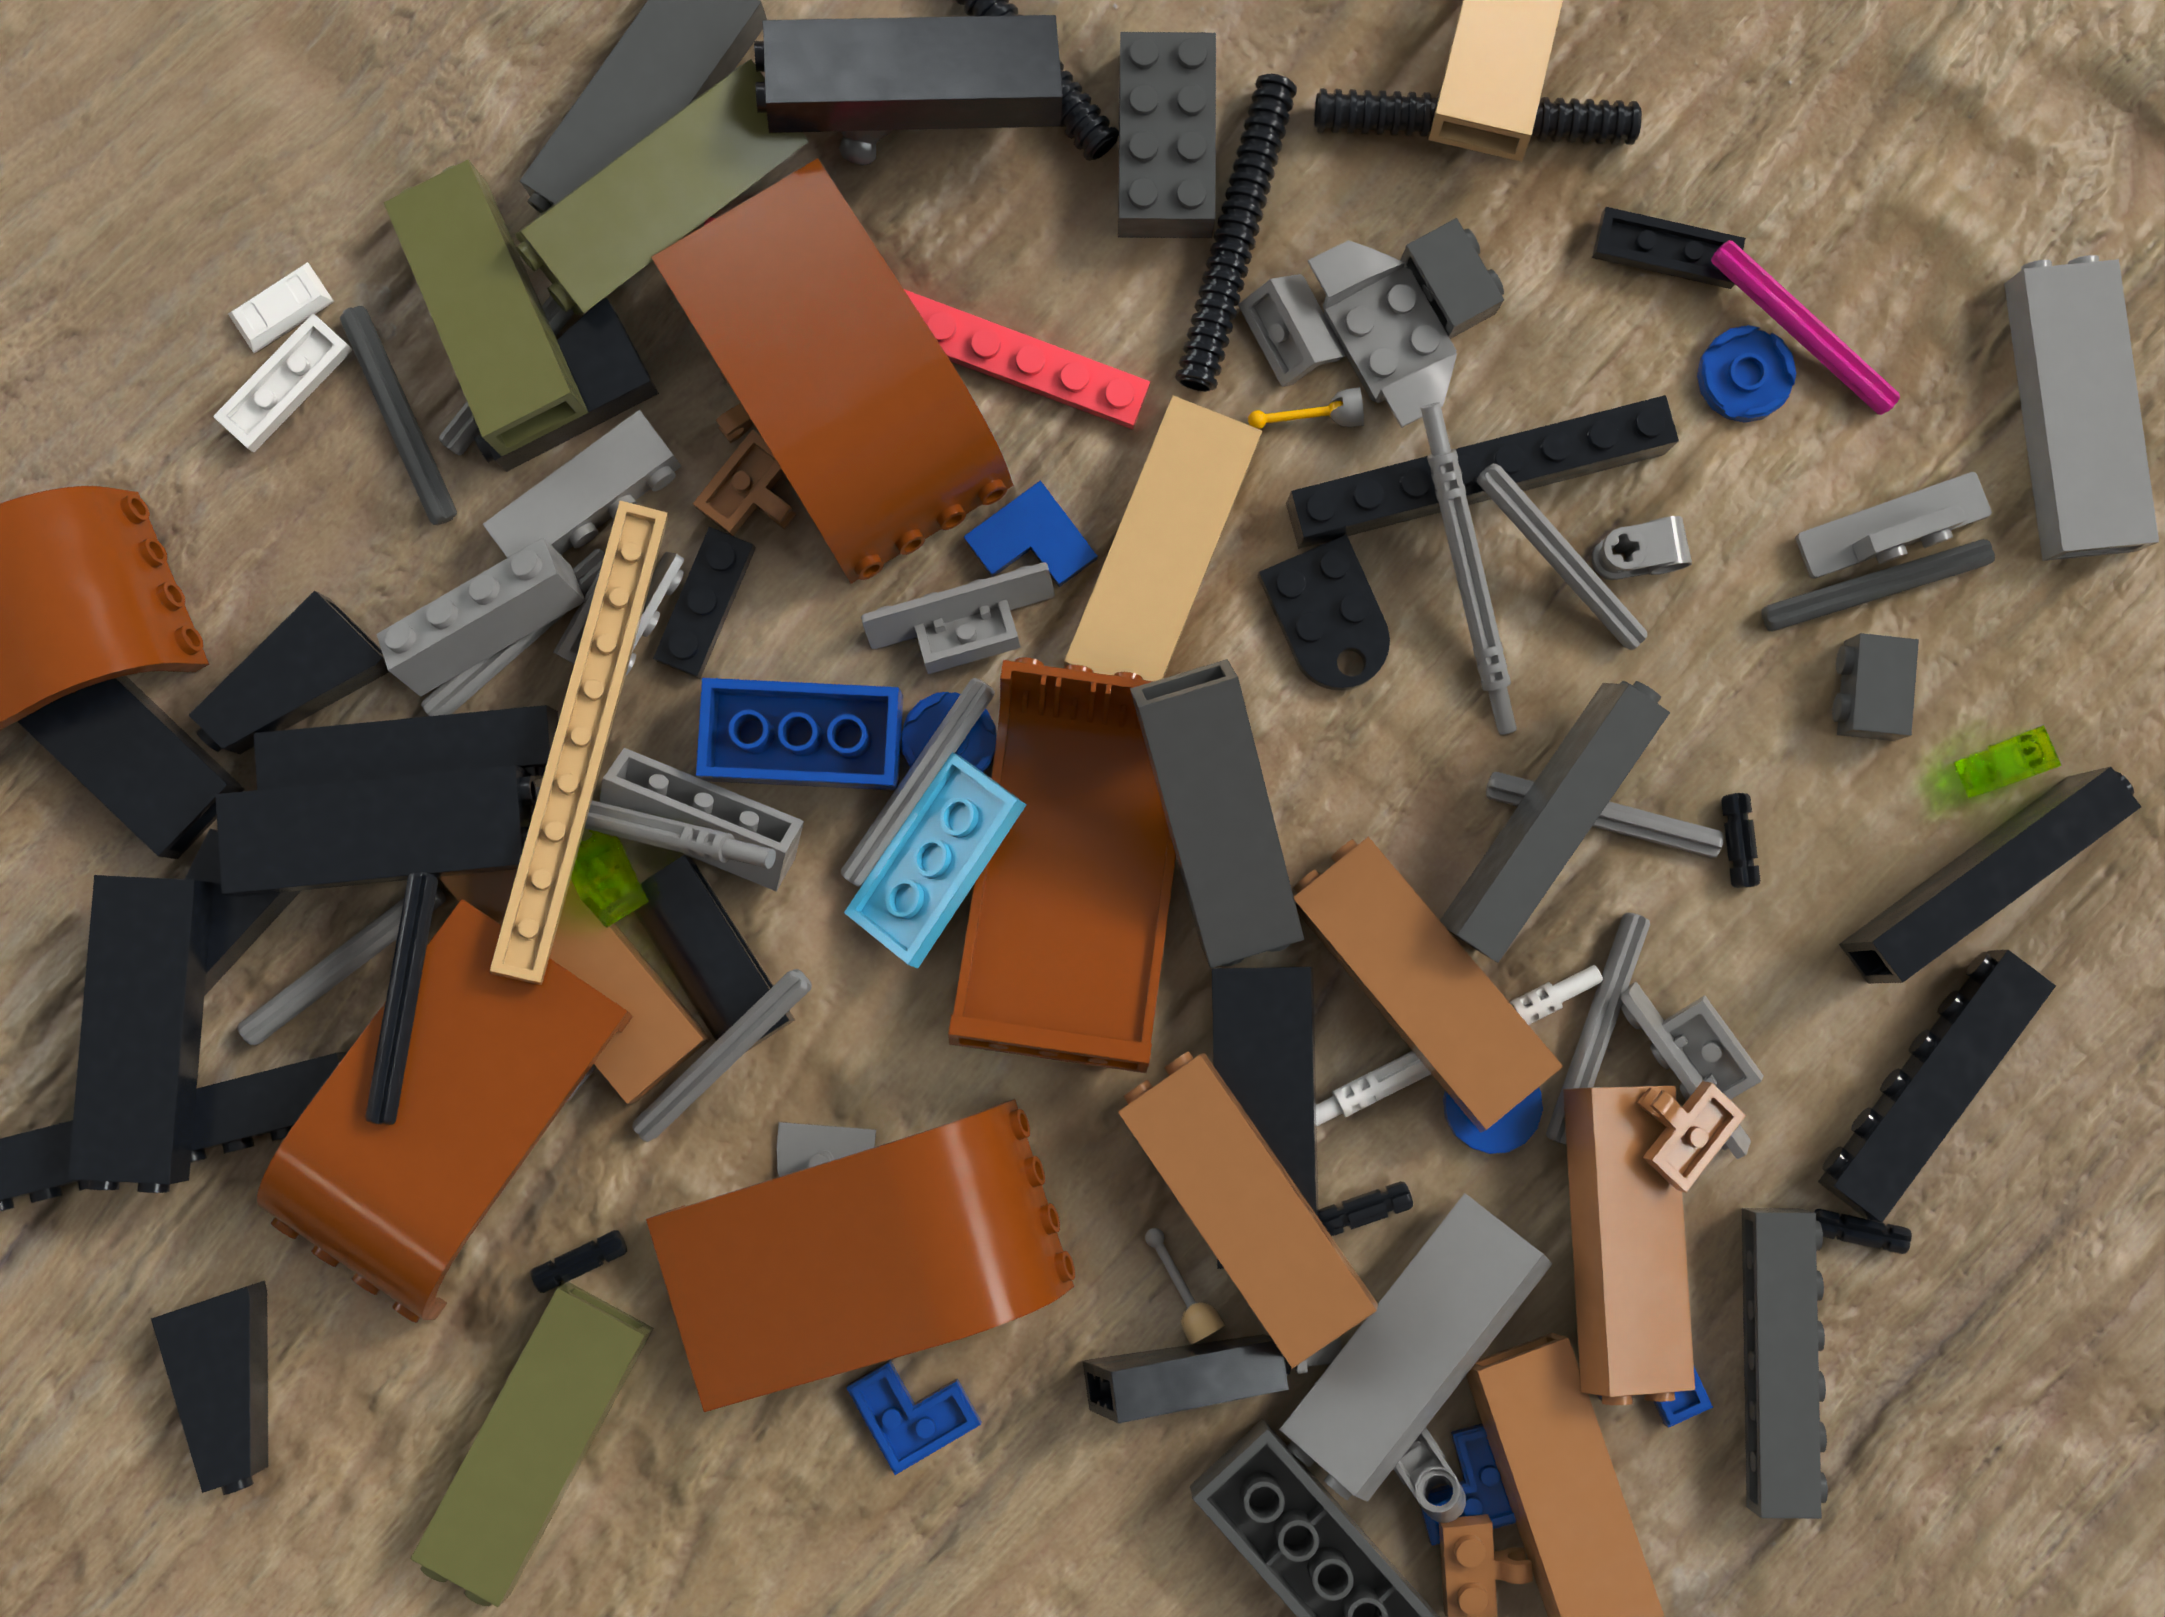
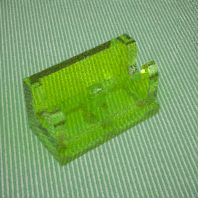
[571,829,649,928]

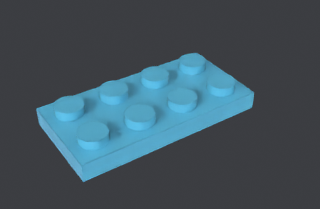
[844,752,1027,968]

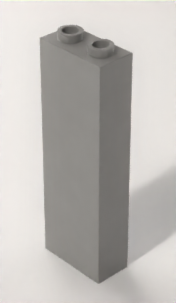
[2004,255,2159,561]
[1279,1193,1552,1502]

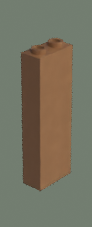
[1293,837,1564,1132]
[440,869,712,1104]
[1118,1051,1378,1369]
[1563,1086,1695,1405]
[1466,1333,1665,1617]

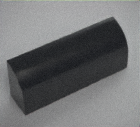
[626,855,795,1052]

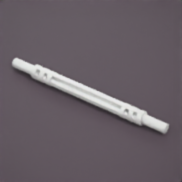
[1316,965,1603,1126]

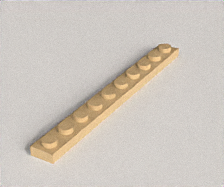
[490,501,668,985]

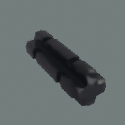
[1721,793,1761,888]
[1318,1181,1413,1236]
[1814,1209,1912,1254]
[531,1230,627,1293]

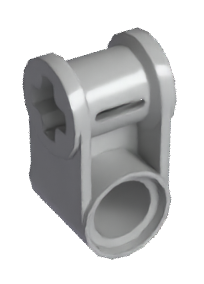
[1592,516,1692,580]
[1394,1427,1466,1523]

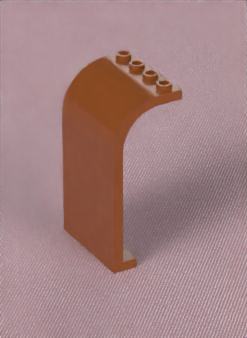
[651,158,1014,584]
[0,486,209,730]
[948,657,1176,1073]
[257,899,633,1323]
[646,1099,1075,1412]

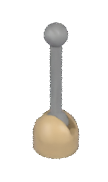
[1145,1228,1225,1345]

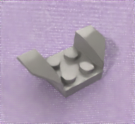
[1308,240,1457,428]

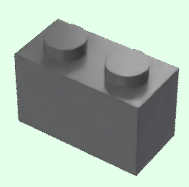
[1400,218,1504,339]
[1832,633,1919,741]

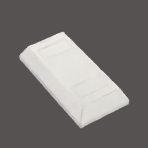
[228,262,334,353]

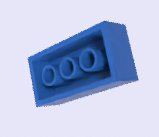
[696,678,903,791]

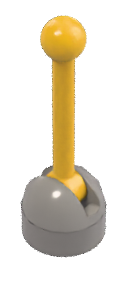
[1248,387,1364,429]

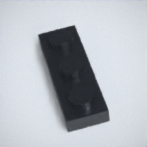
[1592,207,1746,289]
[653,527,756,679]

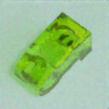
[1953,725,2062,798]

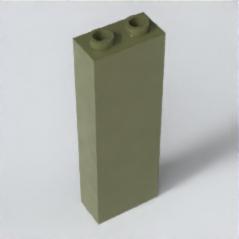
[514,59,809,315]
[384,159,589,456]
[410,1282,654,1607]

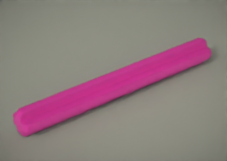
[1711,240,1900,415]

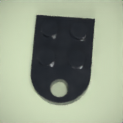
[1257,534,1390,691]

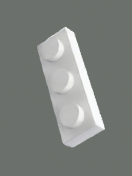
[213,313,353,452]

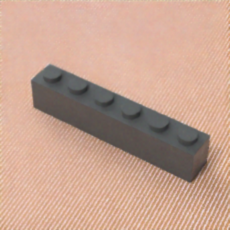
[1742,1208,1828,1519]

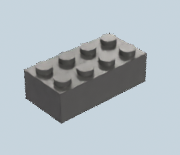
[1118,32,1216,238]

